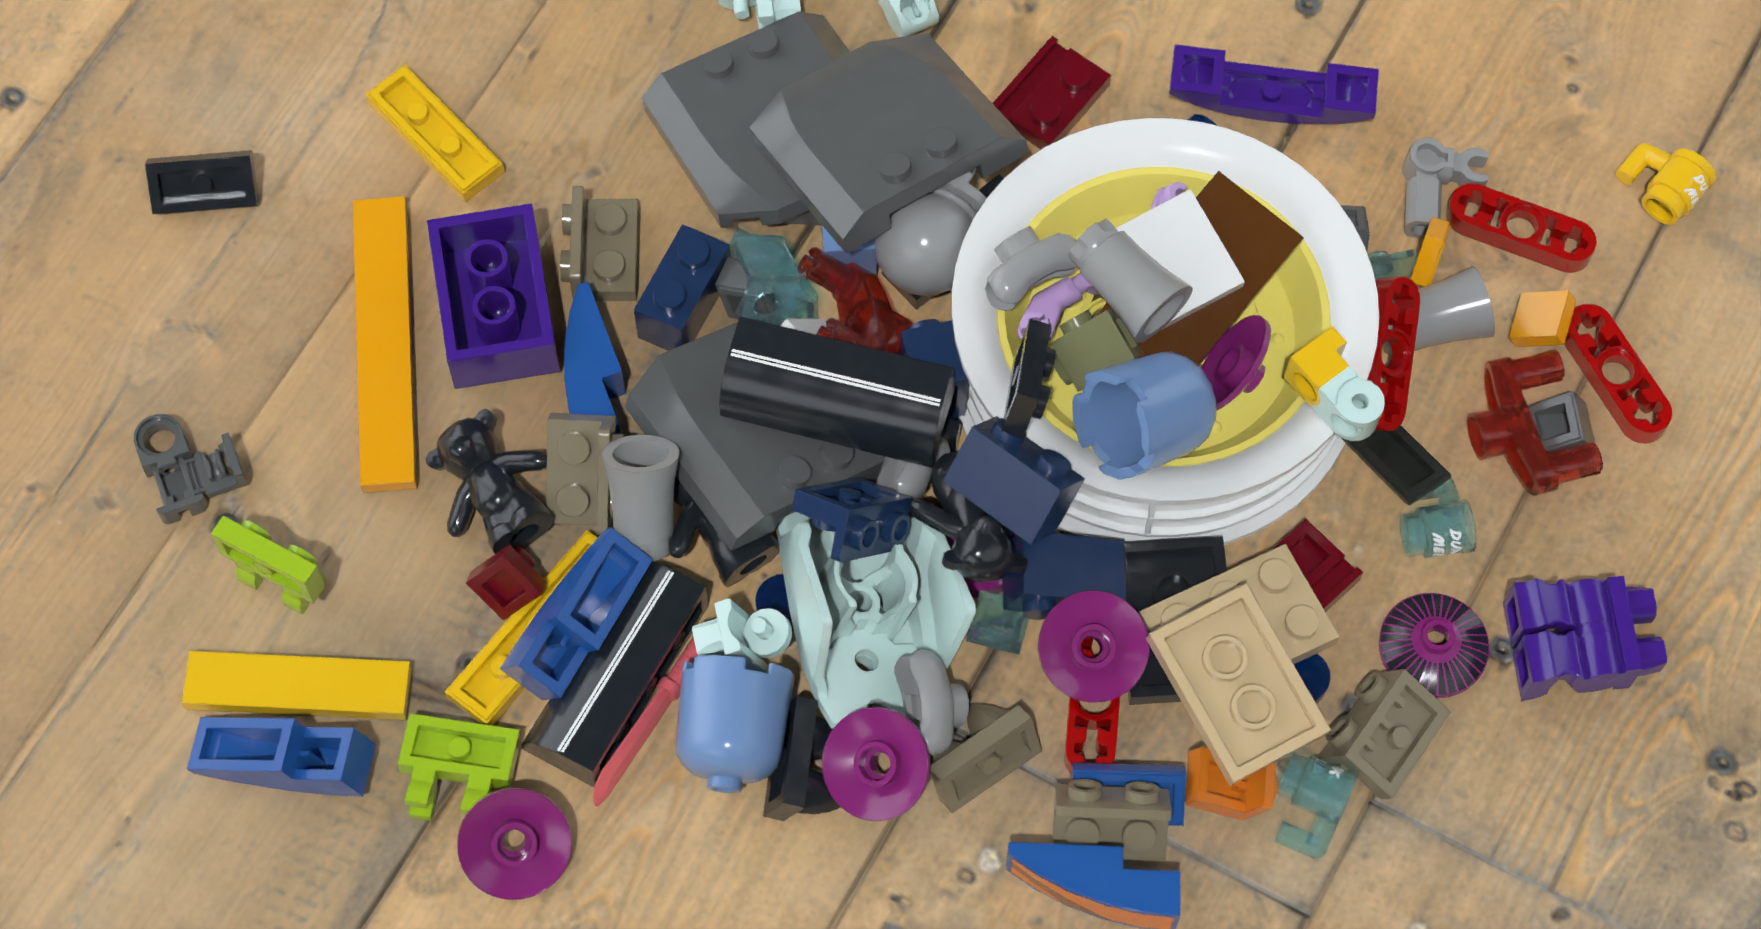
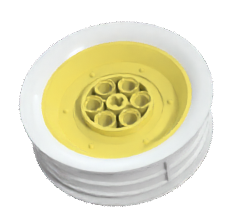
[952,118,1379,545]

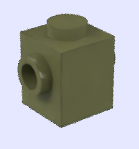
[1050,309,1145,392]

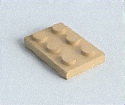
[1139,544,1339,665]
[1146,583,1331,786]

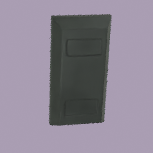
[1341,425,1452,506]

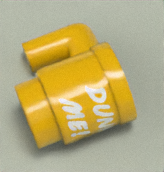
[1615,143,1717,225]

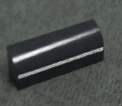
[719,316,955,468]
[521,562,708,788]

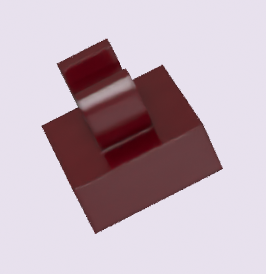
[466,545,547,620]

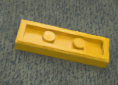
[365,65,505,203]

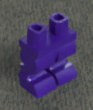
[1503,576,1668,701]

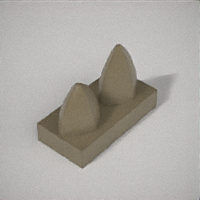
[930,703,1042,813]

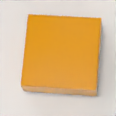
[1411,217,1451,287]
[1509,290,1576,347]

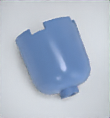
[1073,351,1216,480]
[676,655,795,793]

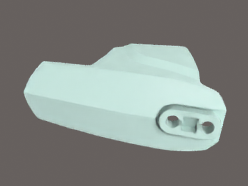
[777,512,976,729]

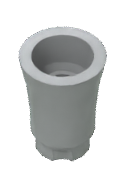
[1068,219,1193,343]
[1382,266,1495,354]
[601,435,679,562]

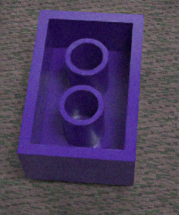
[427,203,560,389]

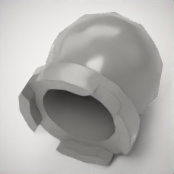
[874,171,992,297]

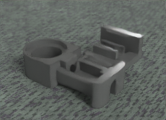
[134,414,247,524]

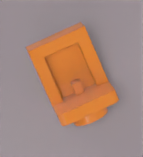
[1185,747,1278,821]

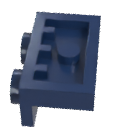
[792,477,913,563]

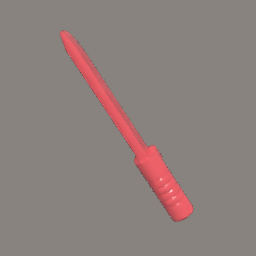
[593,637,698,807]

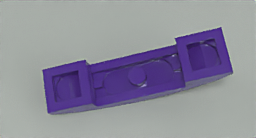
[1169,44,1379,124]

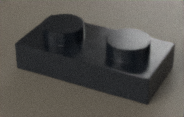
[145,150,259,214]
[1001,319,1056,439]

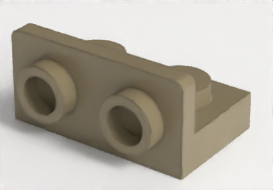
[560,186,639,301]
[546,413,624,535]
[1319,669,1451,799]
[1052,779,1172,861]

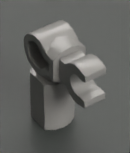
[1402,138,1489,239]

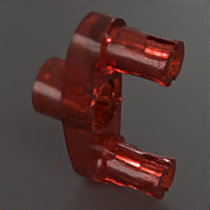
[798,247,912,355]
[1467,349,1603,496]

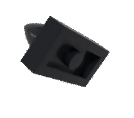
[763,696,841,821]

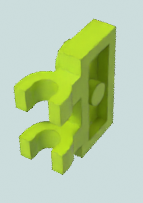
[211,516,326,615]
[397,713,521,821]

